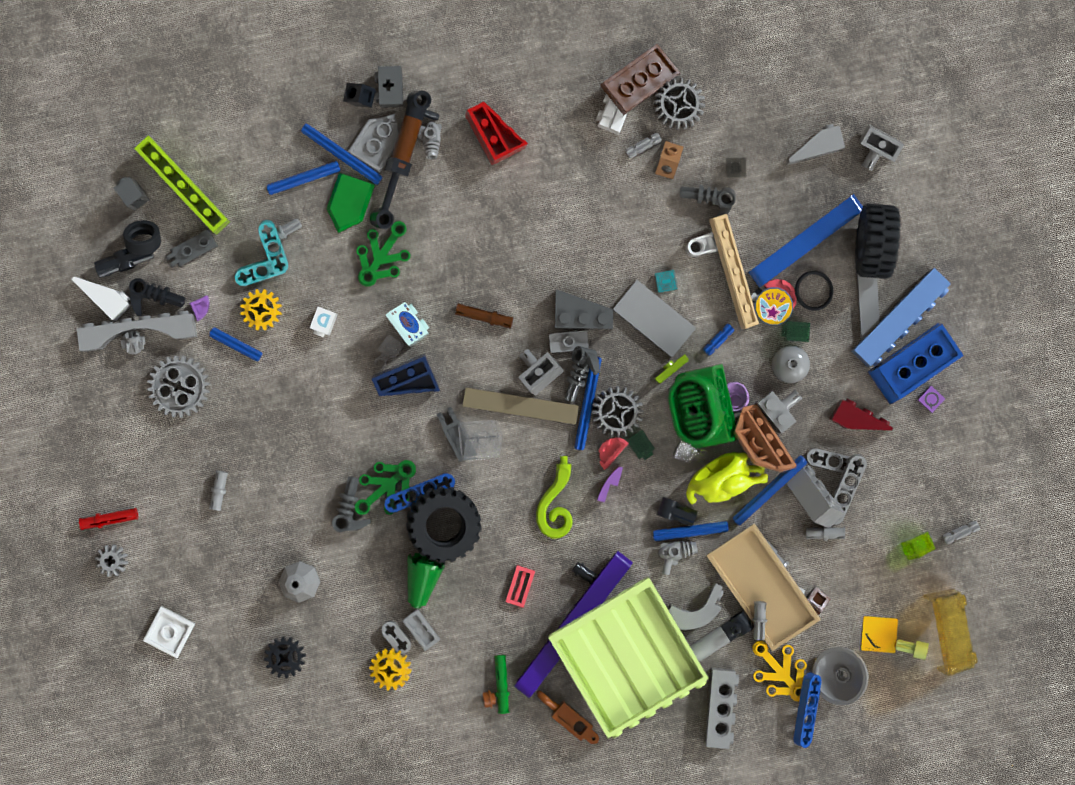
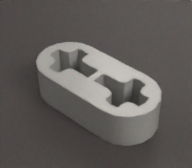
[382,621,411,654]

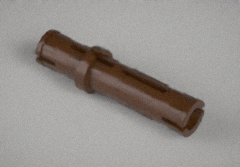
[455,303,514,329]

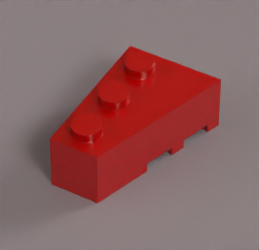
[465,102,528,165]

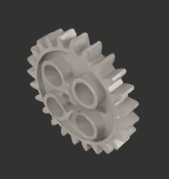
[147,356,211,418]

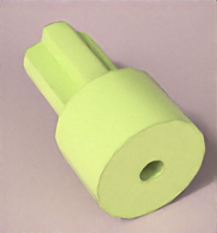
[895,640,929,660]

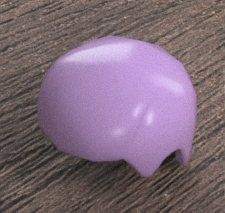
[727,382,749,413]

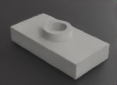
[549,331,589,353]
[402,608,440,651]

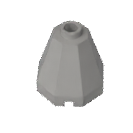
[279,561,321,603]

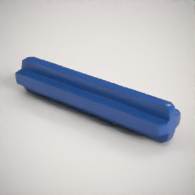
[209,327,263,361]

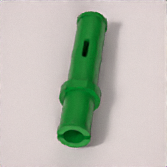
[494,655,510,714]

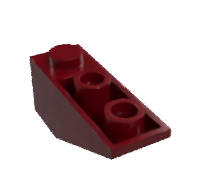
[829,398,893,431]

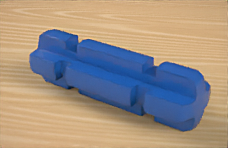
[703,324,735,356]

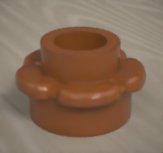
[482,690,496,709]

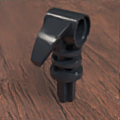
[129,278,186,316]

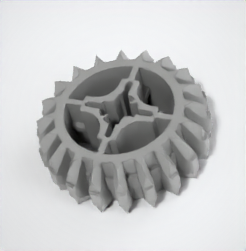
[653,78,705,130]
[592,386,644,438]

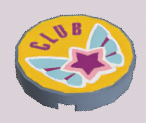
[755,287,793,325]

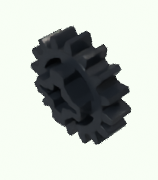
[264,636,306,678]

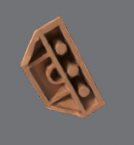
[734,404,797,472]

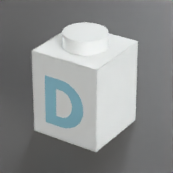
[310,307,338,337]

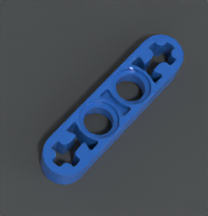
[384,473,455,512]
[793,672,822,748]

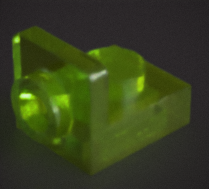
[901,532,936,560]

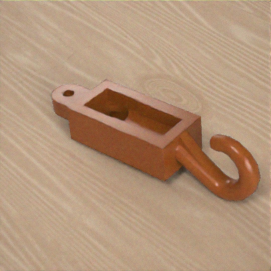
[536,690,599,744]

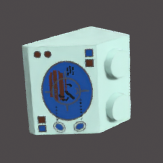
[386,302,429,347]

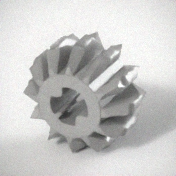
[95,544,128,577]

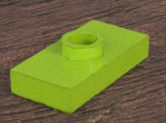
[654,354,689,384]

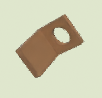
[655,141,683,179]

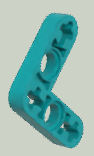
[235,220,289,286]

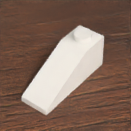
[72,277,132,321]

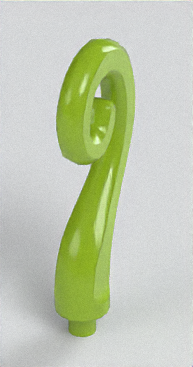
[536,456,573,539]

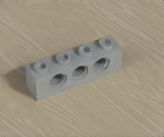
[705,668,739,749]

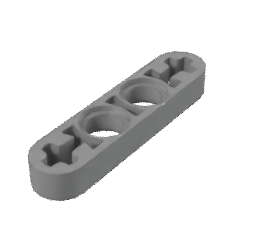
[833,454,867,525]

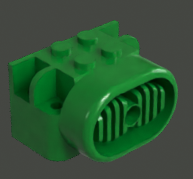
[668,364,738,449]

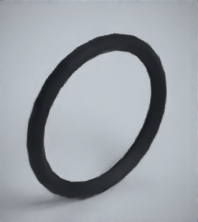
[795,271,834,311]

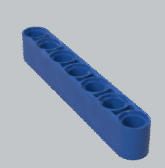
[748,194,863,288]

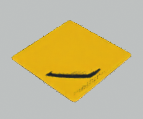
[861,616,898,653]

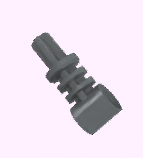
[680,185,736,217]
[565,346,600,402]
[332,476,371,532]

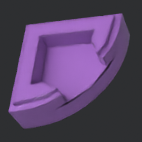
[190,296,210,321]

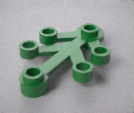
[356,221,411,287]
[355,460,416,515]

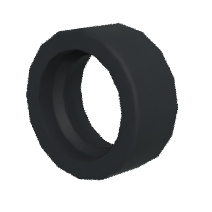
[123,220,161,255]

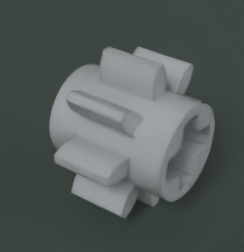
[121,330,145,354]

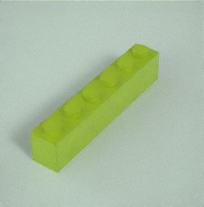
[134,135,231,235]

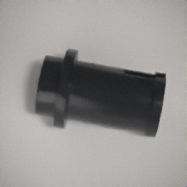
[572,562,598,584]

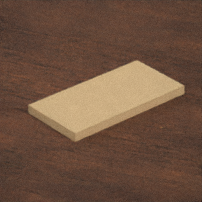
[707,523,821,651]

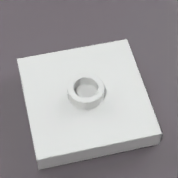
[143,606,195,658]

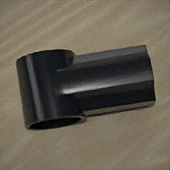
[656,497,698,526]

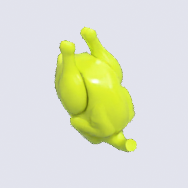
[686,452,768,504]

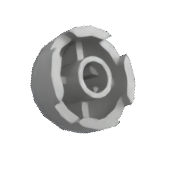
[771,346,810,383]

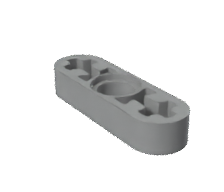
[806,448,861,474]

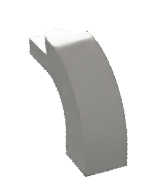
[668,582,724,630]

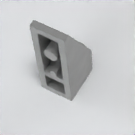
[786,124,845,165]

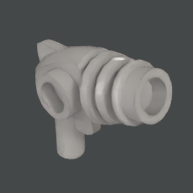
[418,122,442,160]
[658,541,698,575]

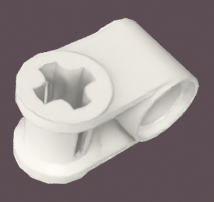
[686,232,718,257]

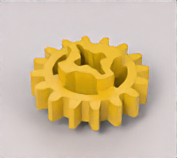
[240,289,282,331]
[369,648,412,691]

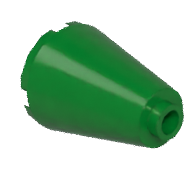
[407,553,445,608]

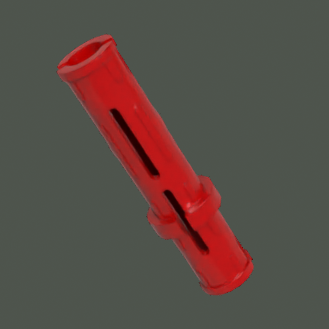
[79,507,139,531]

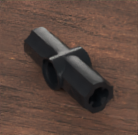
[94,248,155,278]

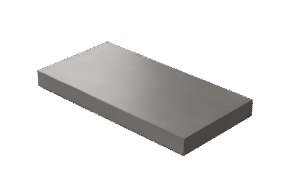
[613,280,696,358]

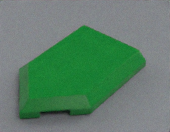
[326,173,375,233]

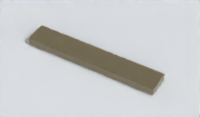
[463,388,579,425]

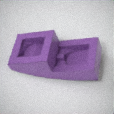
[597,466,623,503]

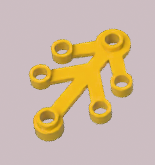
[752,640,807,702]

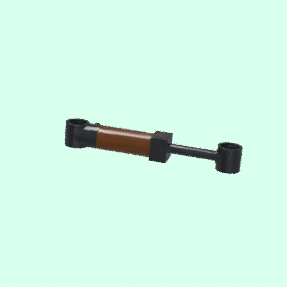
[370,90,439,229]

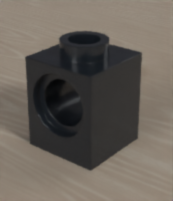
[343,83,376,108]

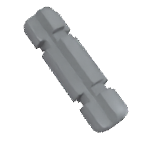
[626,133,662,158]
[943,521,980,544]

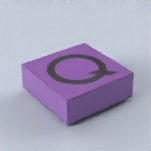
[917,386,945,413]

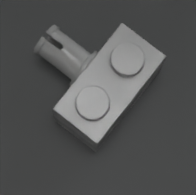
[859,124,904,171]
[518,349,564,396]
[755,390,802,433]

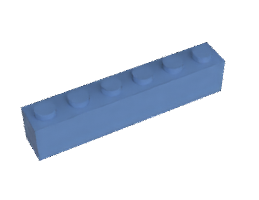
[851,268,951,367]

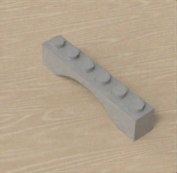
[77,311,197,352]

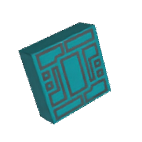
[655,270,677,293]

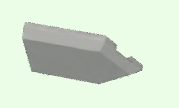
[348,114,399,172]

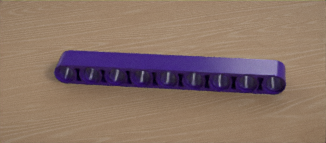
[514,551,633,698]

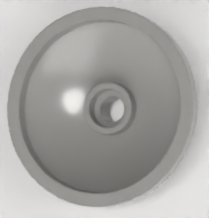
[812,647,868,705]

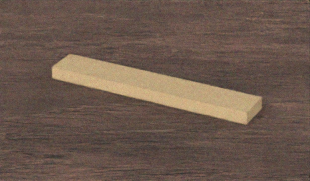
[709,214,759,330]

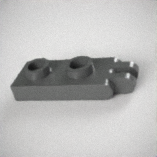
[165,229,218,267]

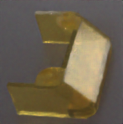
[924,589,978,676]

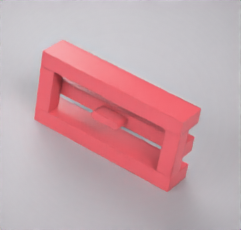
[505,565,535,608]

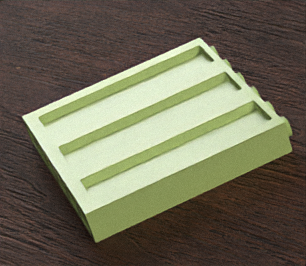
[548,576,709,738]

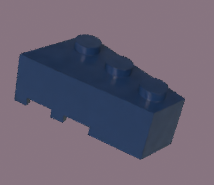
[371,353,440,396]

